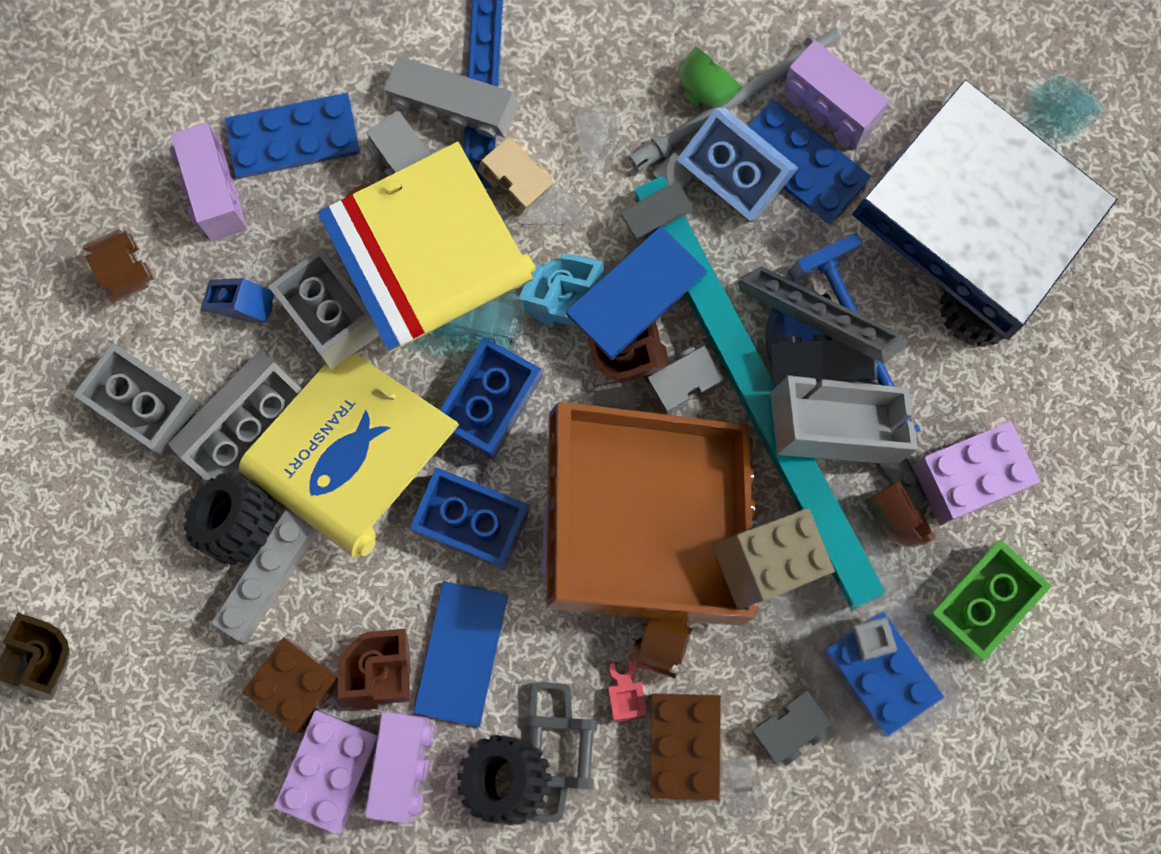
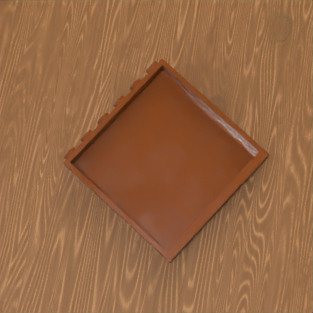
[546,401,759,626]

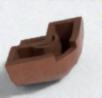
[587,321,668,381]
[864,481,935,547]
[338,629,411,709]

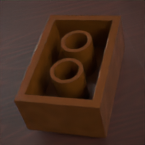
[650,693,721,800]

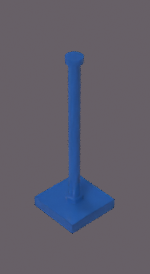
[787,232,920,433]

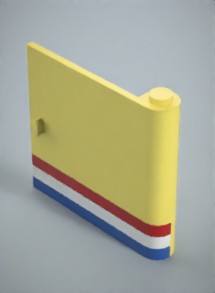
[317,142,536,353]

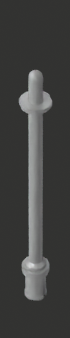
[628,28,842,173]

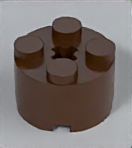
[83,229,154,304]
[631,617,692,679]

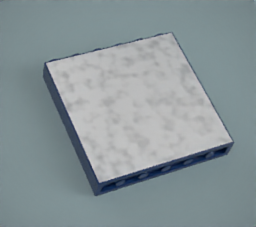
[852,79,1118,340]

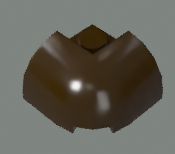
[0,613,70,701]

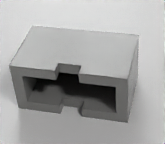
[647,346,724,415]

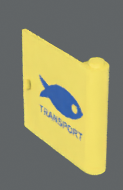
[239,353,459,558]

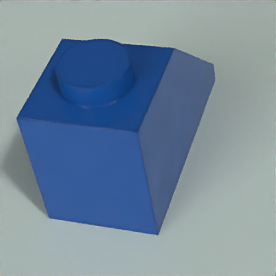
[201,278,274,323]

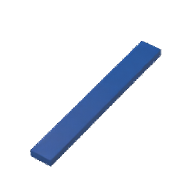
[463,0,503,189]

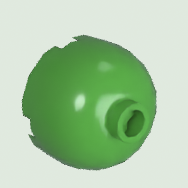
[679,46,742,108]

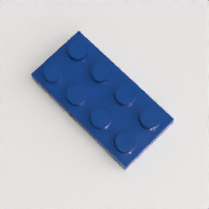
[225,92,361,179]
[748,99,871,225]

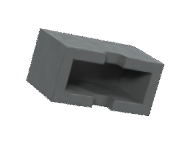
[751,690,832,766]

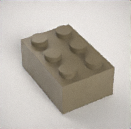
[712,508,835,611]

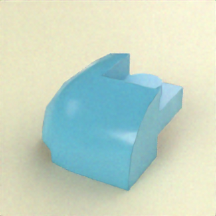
[518,254,605,328]

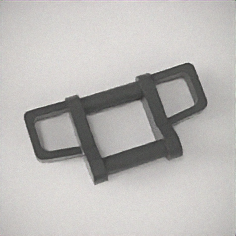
[526,682,597,822]

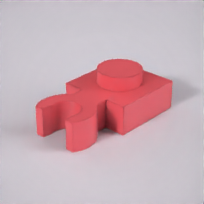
[608,660,647,723]

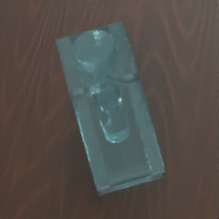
[1032,74,1106,140]

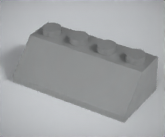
[168,350,302,481]

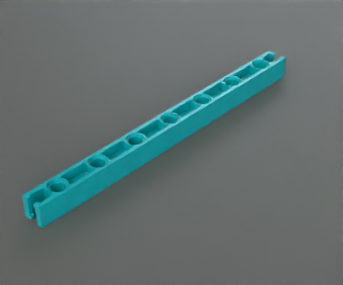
[634,175,886,611]

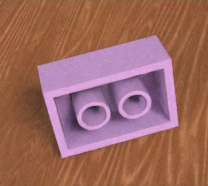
[783,40,890,150]
[169,122,248,241]
[912,421,1041,526]
[273,710,379,834]
[365,711,435,824]

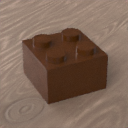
[242,637,338,734]

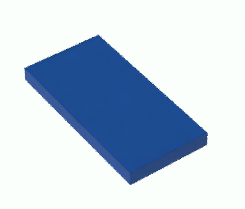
[566,226,707,361]
[414,581,509,727]

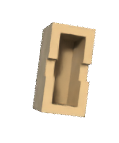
[477,136,553,217]

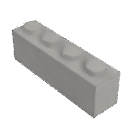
[384,56,519,138]
[211,510,319,644]

